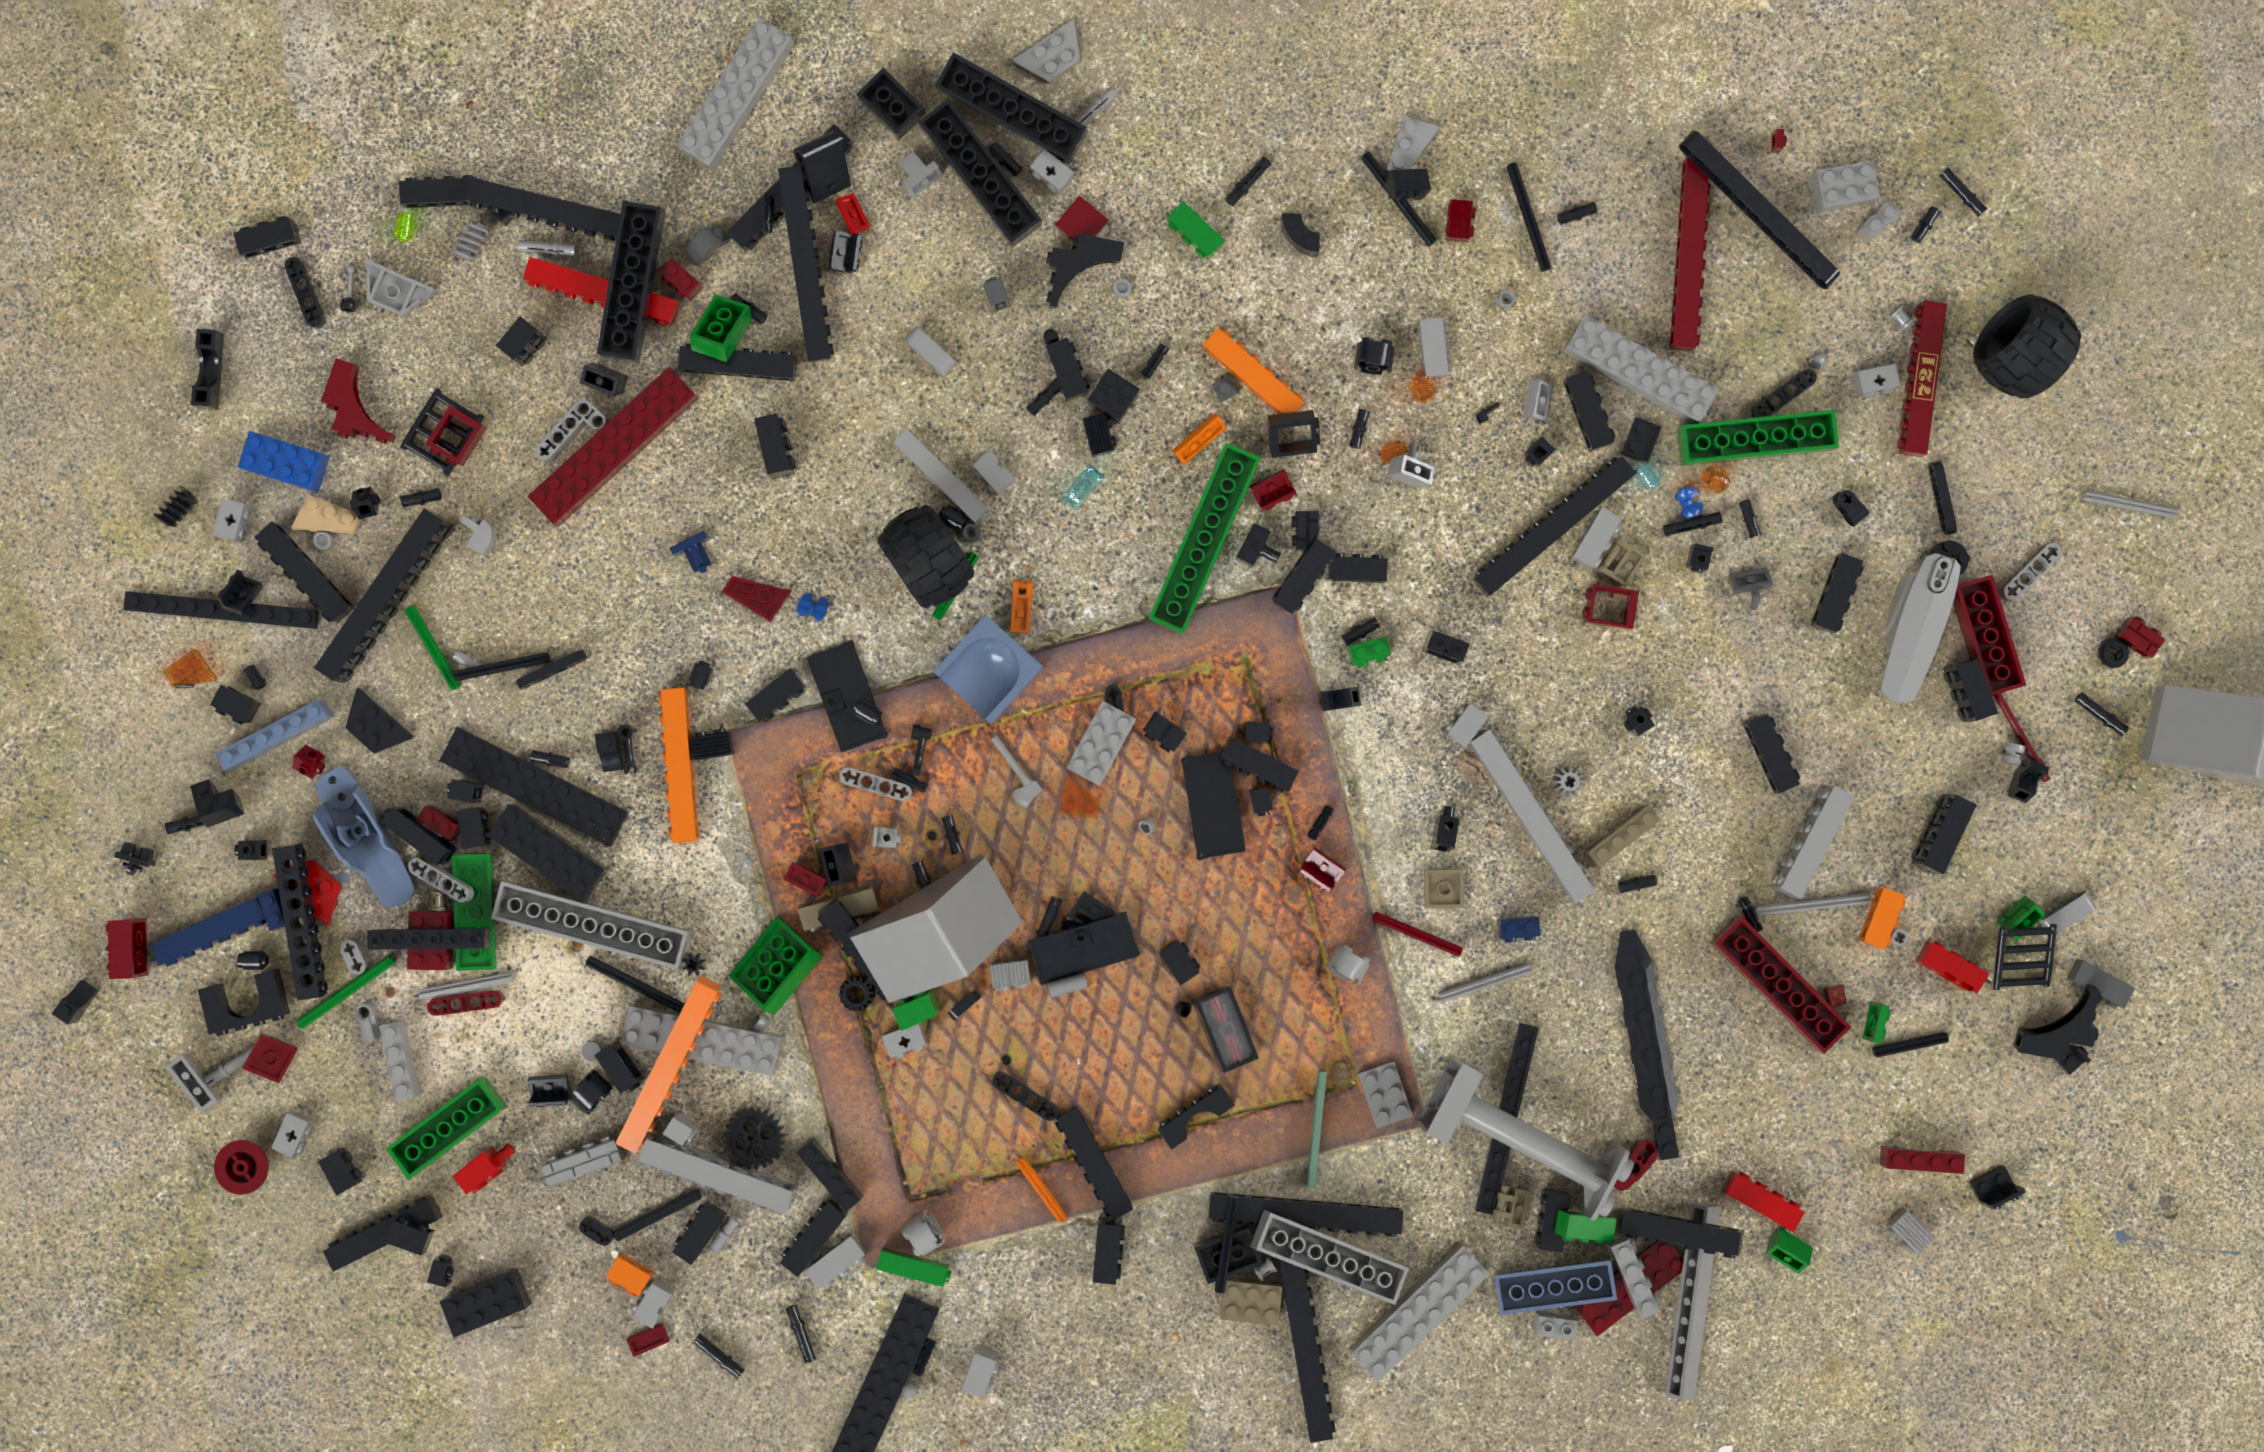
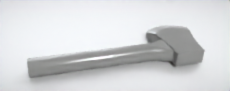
[991,736,1043,808]

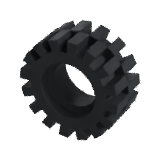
[839,975,875,1011]

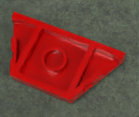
[273,859,342,926]

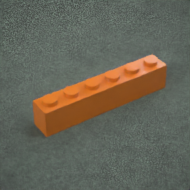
[1202,328,1304,414]

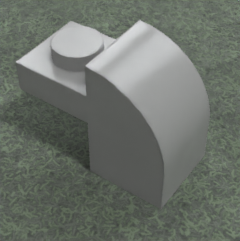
[459,515,497,557]

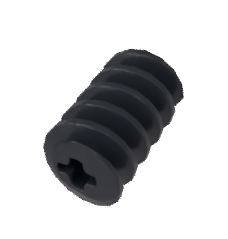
[153,485,198,527]

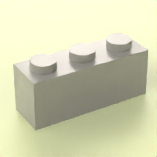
[1417,317,1451,380]
[1570,507,1622,570]
[165,1054,222,1113]
[804,1233,866,1290]

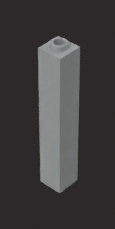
[893,429,989,524]

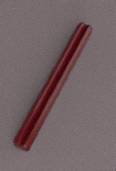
[1372,912,1463,957]

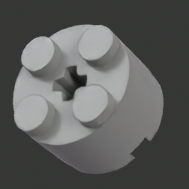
[1325,945,1370,986]
[902,1210,945,1256]

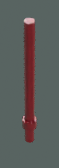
[1993,693,2051,782]

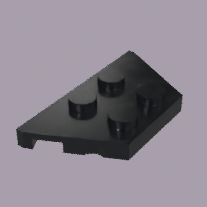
[345,688,414,754]

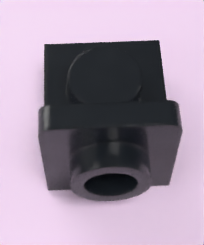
[2054,1045,2091,1075]

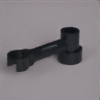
[617,724,638,774]
[911,724,932,776]

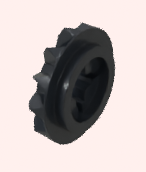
[2097,638,2129,668]

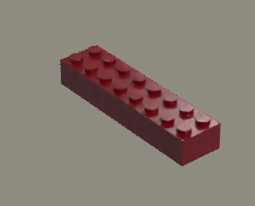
[1710,915,1851,1054]

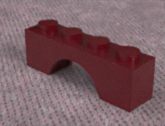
[1880,1146,1965,1174]

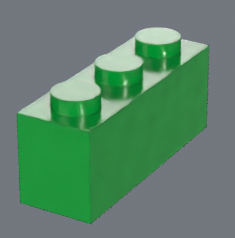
[1167,201,1224,260]
[1555,1210,1617,1244]

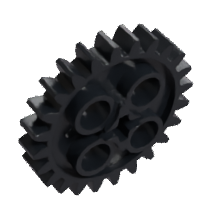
[722,1106,786,1170]

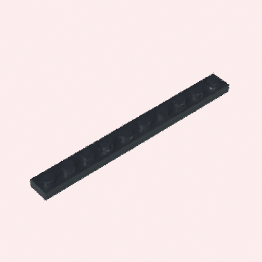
[123,591,318,629]
[1474,1022,1539,1215]

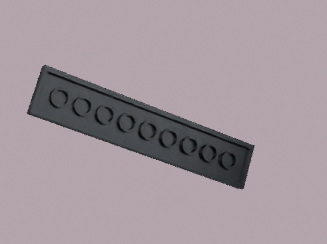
[439,727,629,847]
[832,1293,940,1452]

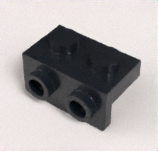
[828,230,863,274]
[218,569,263,616]
[527,1074,571,1107]

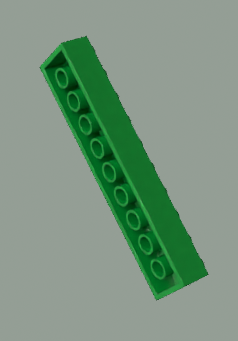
[1148,443,1261,635]

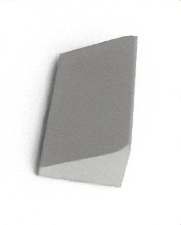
[1523,379,1553,421]

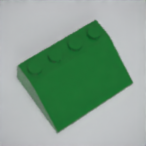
[728,916,824,1015]

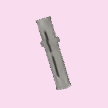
[1074,87,1119,125]
[517,239,577,257]
[204,1044,254,1087]

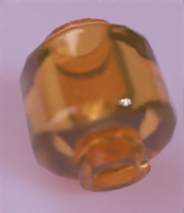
[1408,374,1436,404]
[1700,466,1730,494]

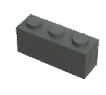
[2066,959,2135,1009]

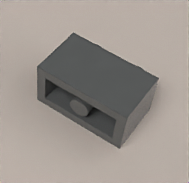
[983,277,1011,313]

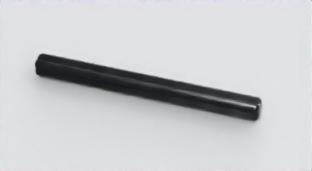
[1361,151,1436,247]
[1507,162,1551,272]
[585,956,685,1013]

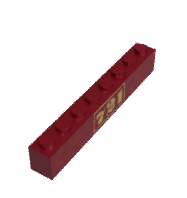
[1897,300,1948,457]

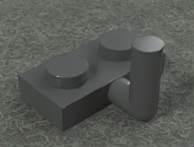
[1729,567,1773,610]

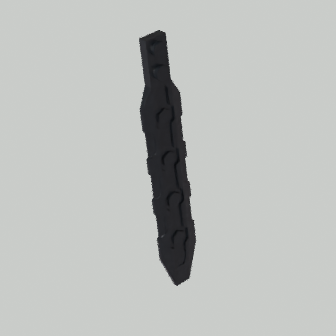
[1614,930,1679,1161]

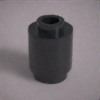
[938,505,968,531]
[689,660,713,690]
[853,699,883,725]
[237,951,269,970]

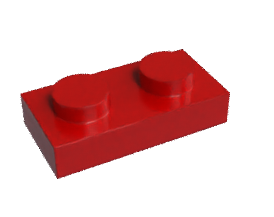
[835,193,870,235]

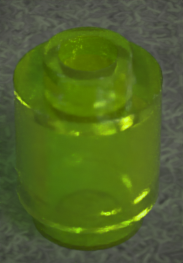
[393,213,416,243]

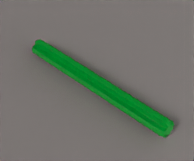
[296,955,395,1029]

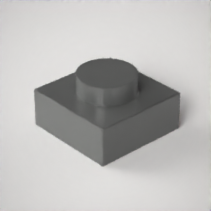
[1212,376,1238,402]

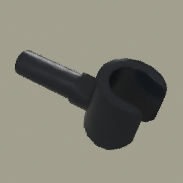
[1476,402,1500,424]

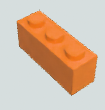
[1858,887,1906,949]

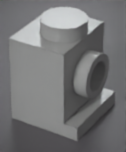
[873,827,902,848]

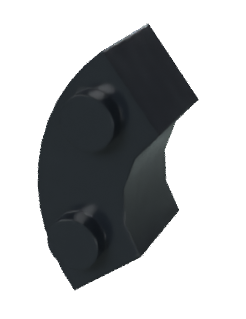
[1280,213,1320,257]

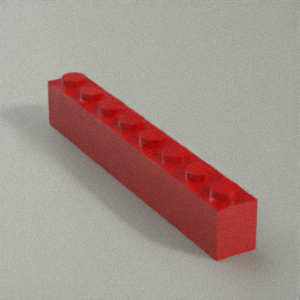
[523,257,679,327]

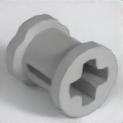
[1888,305,1914,331]
[1253,1256,1278,1281]

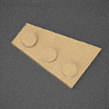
[291,495,362,534]

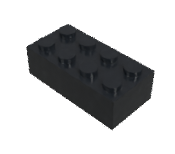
[1911,794,1977,875]
[439,1268,531,1338]

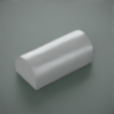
[1047,973,1089,998]

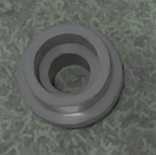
[962,524,981,543]

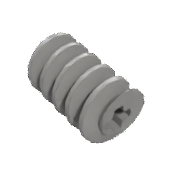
[450,217,490,261]

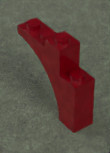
[321,358,396,444]

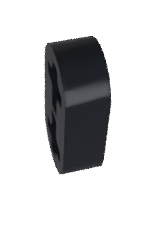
[1105,685,1124,712]
[948,990,981,1021]
[579,1217,614,1246]

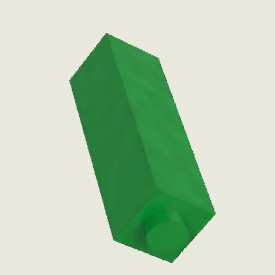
[876,1247,952,1287]

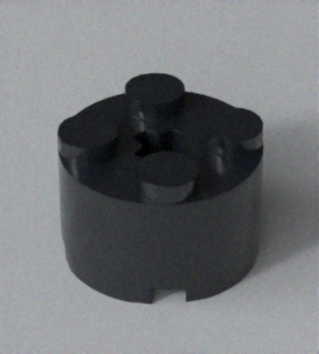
[1354,337,1395,375]
[567,1069,612,1115]

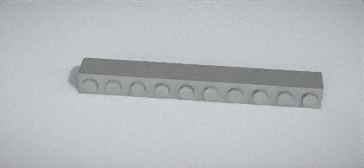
[1469,730,1595,904]
[1665,1202,1720,1401]

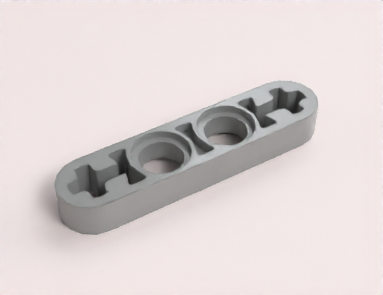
[2001,543,2062,601]
[839,767,912,801]
[408,857,474,902]

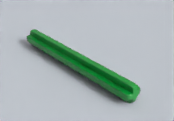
[405,606,461,691]

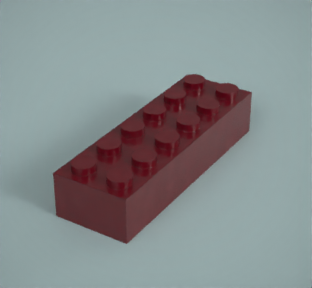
[1953,575,2027,696]

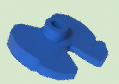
[1675,486,1703,518]
[797,593,829,621]

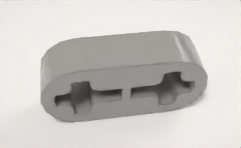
[341,939,368,975]

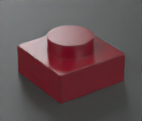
[1771,129,1787,153]

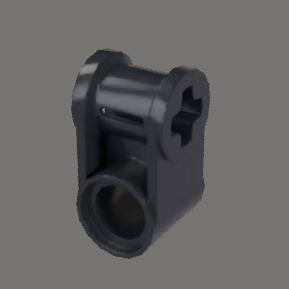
[1832,490,1869,527]

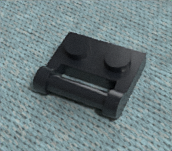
[1065,891,1116,925]

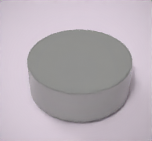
[1113,278,1132,299]
[313,531,334,551]
[582,1041,602,1061]

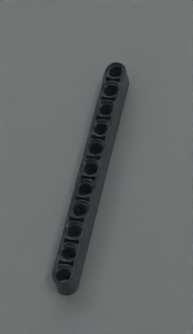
[1679,130,1840,290]

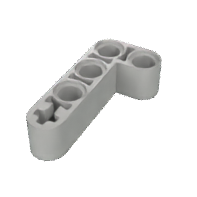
[536,400,609,462]

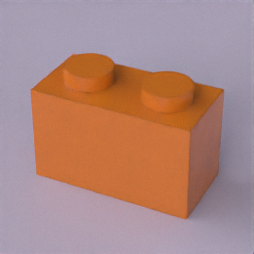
[606,1253,655,1296]

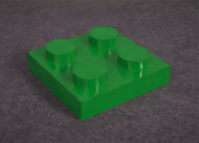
[1862,1001,1890,1044]

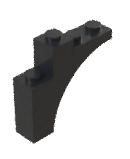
[1046,233,1124,309]
[2013,984,2101,1061]

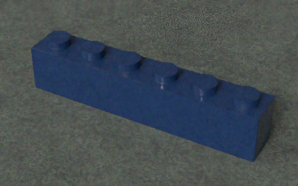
[150,897,266,967]

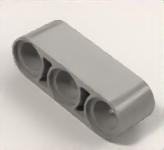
[903,326,956,377]
[2039,891,2097,935]

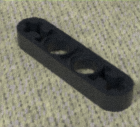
[285,257,326,329]
[1751,369,1817,418]
[1928,461,1957,535]
[516,650,588,690]
[992,1072,1059,1121]

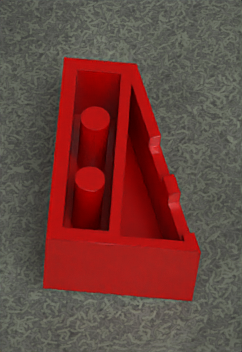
[1915,941,1989,994]

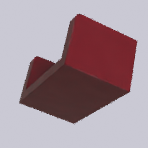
[783,862,827,897]

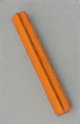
[1016,1156,1067,1223]

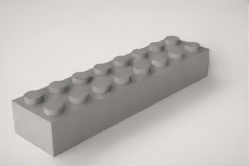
[677,17,795,172]
[1562,315,1719,424]
[621,1004,784,1076]
[638,1134,798,1215]
[1250,1210,1409,1305]
[1349,1242,1490,1382]

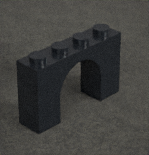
[198,969,290,1036]

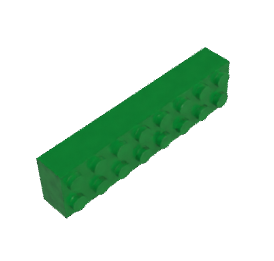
[1677,409,1839,466]

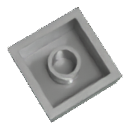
[962,1345,1001,1398]

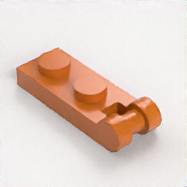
[1010,579,1033,634]

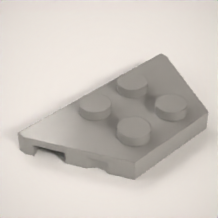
[1013,19,1080,83]
[365,259,436,318]

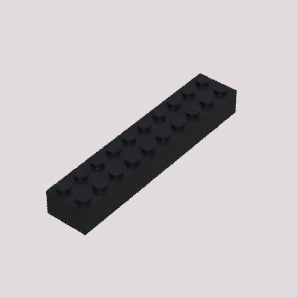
[314,508,454,683]

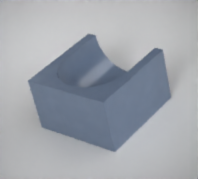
[933,614,1044,725]

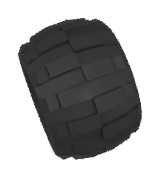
[1973,294,2081,399]
[877,505,974,609]

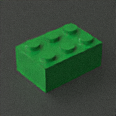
[689,294,752,362]
[892,989,942,1031]

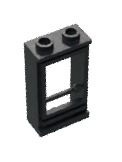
[380,807,458,865]

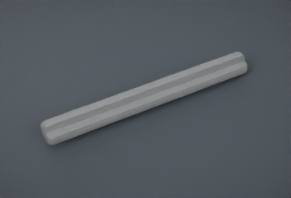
[2082,490,2178,519]
[1439,963,1531,1002]
[418,972,514,1000]

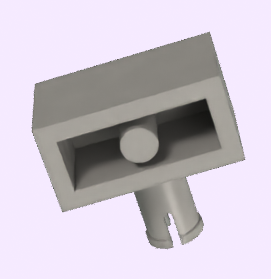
[1387,443,1435,488]

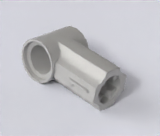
[354,1001,381,1042]

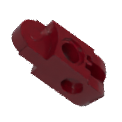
[1614,1139,1658,1191]

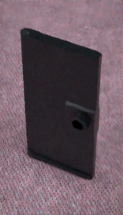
[807,640,888,753]
[1181,753,1246,861]
[1028,911,1140,985]

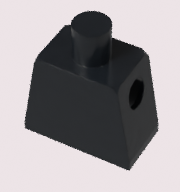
[1430,806,1459,853]

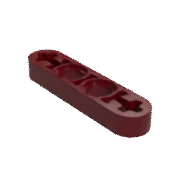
[427,990,504,1016]

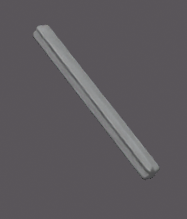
[1754,893,1869,916]

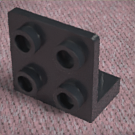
[1968,1165,2026,1210]

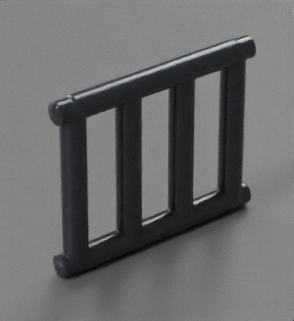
[400,388,484,476]
[1993,924,2057,990]

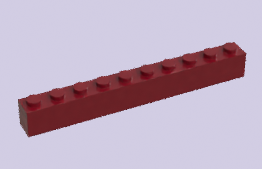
[1669,157,1711,351]

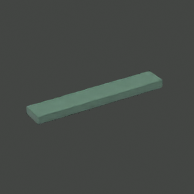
[1306,1070,1327,1188]

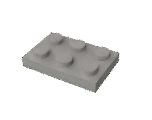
[1357,1061,1413,1129]

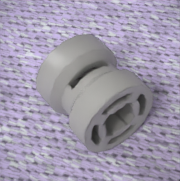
[2001,742,2025,766]

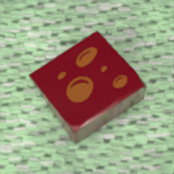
[1824,984,1847,1007]

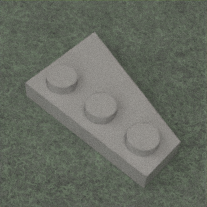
[1386,116,1440,173]

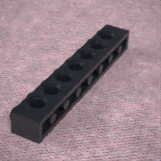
[272,843,328,1000]

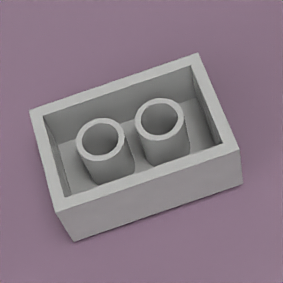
[1810,161,1880,213]

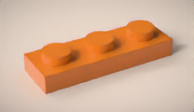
[1172,413,1227,465]

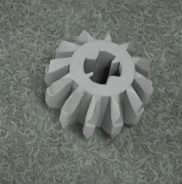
[1552,765,1585,798]

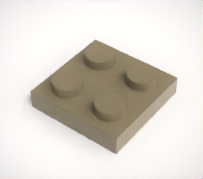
[1424,869,1464,909]

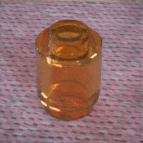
[1378,440,1408,465]

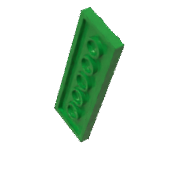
[452,854,497,971]

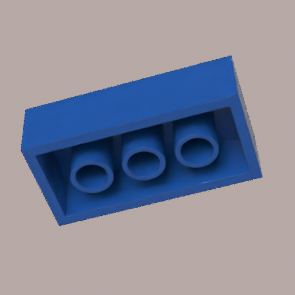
[238,431,330,493]

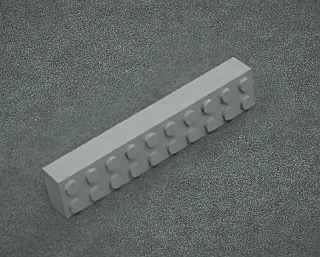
[491,881,692,969]

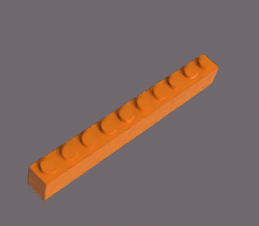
[615,975,722,1154]

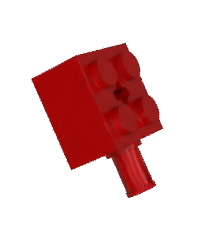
[452,1143,516,1195]

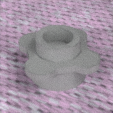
[1495,289,1517,311]

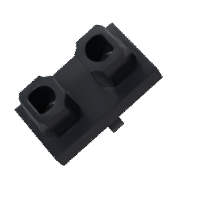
[114,842,156,876]

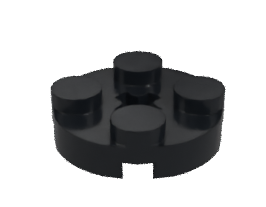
[1929,540,1970,576]

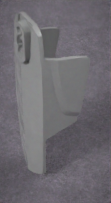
[1880,553,1961,703]

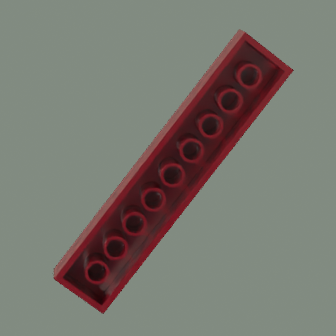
[527,367,699,527]

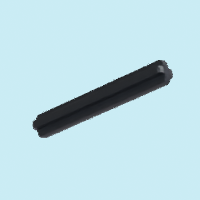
[1872,1032,1949,1058]

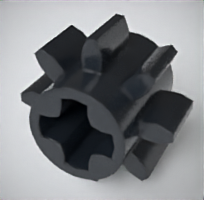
[682,953,706,976]

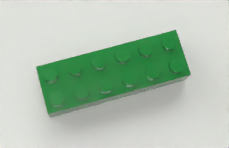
[386,1076,508,1180]

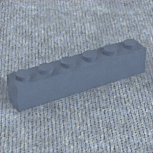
[215,699,334,771]

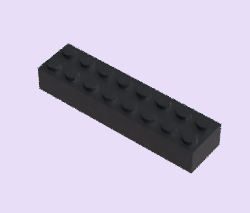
[935,52,1089,164]
[918,99,1042,248]
[597,200,666,363]

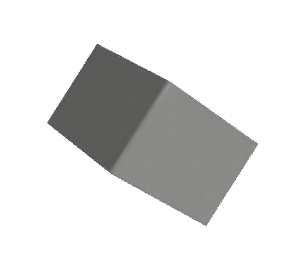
[2140,685,2264,788]
[848,854,1023,1003]

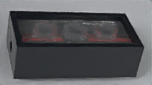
[1192,986,1259,1073]

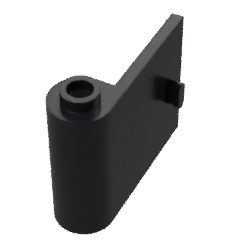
[793,131,851,203]

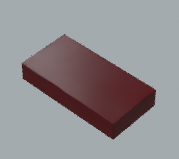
[626,1323,670,1357]

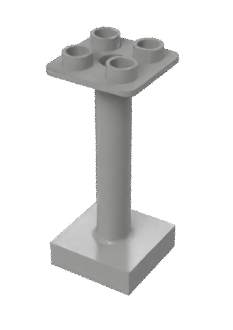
[1417,1055,1634,1221]

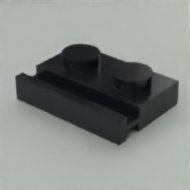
[1621,417,1662,463]

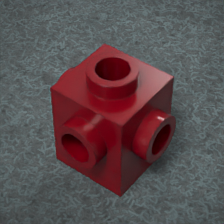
[292,744,325,779]

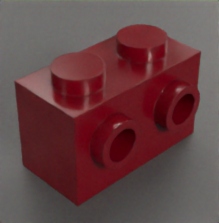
[659,257,703,301]

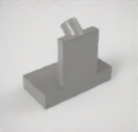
[899,151,943,198]

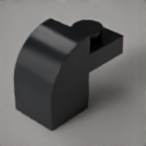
[1320,687,1362,711]
[2008,760,2049,803]

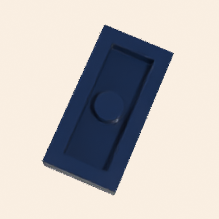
[670,531,712,573]

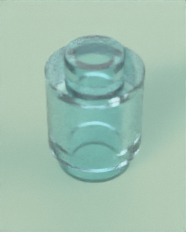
[1634,462,1661,490]

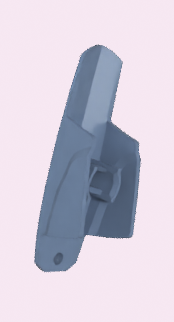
[312,768,415,907]

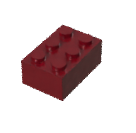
[407,910,454,970]
[105,918,148,979]

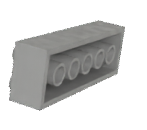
[1771,785,1855,899]

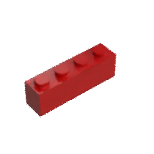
[1722,1171,1805,1232]

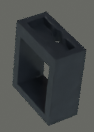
[1267,410,1320,458]
[1421,630,1470,664]
[594,1040,644,1094]

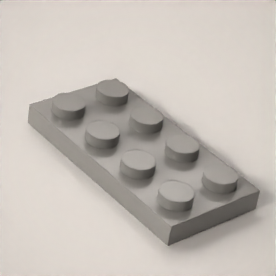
[1066,701,1136,786]

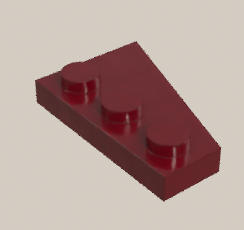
[722,576,792,623]

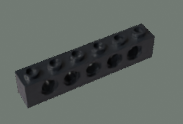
[367,928,491,950]

